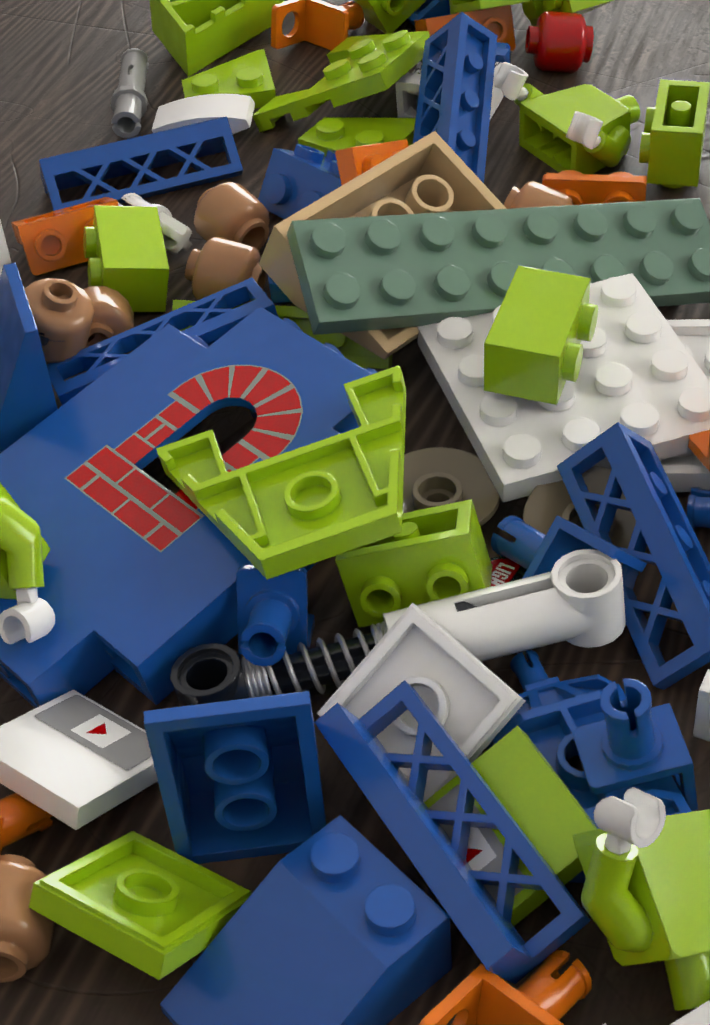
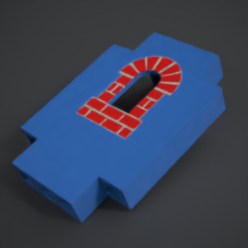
[0,306,377,708]

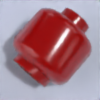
[525,11,594,73]

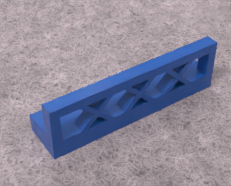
[413,12,498,183]
[39,116,243,211]
[47,277,278,405]
[557,422,710,690]
[314,680,591,984]

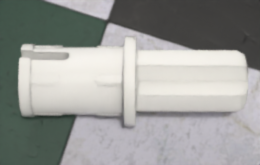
[118,193,192,254]

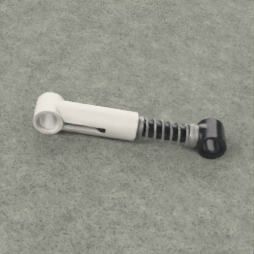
[170,549,626,707]

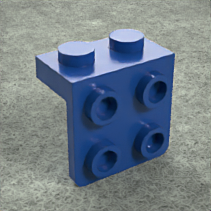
[258,144,342,219]

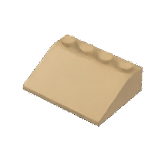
[259,131,507,360]

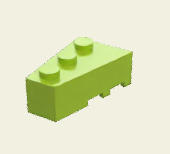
[150,0,284,77]

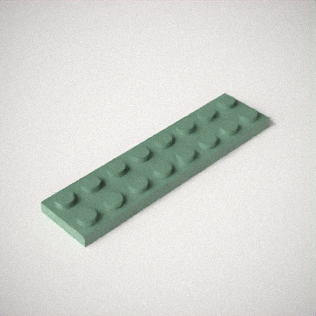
[287,198,710,335]

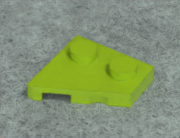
[182,49,276,109]
[298,117,416,157]

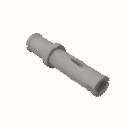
[111,48,149,139]

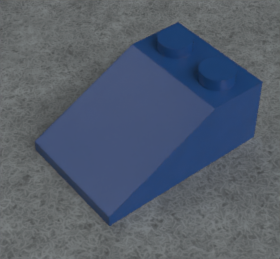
[0,262,58,453]
[144,691,327,864]
[160,815,452,1025]

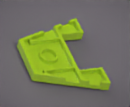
[253,30,430,132]
[156,365,406,580]

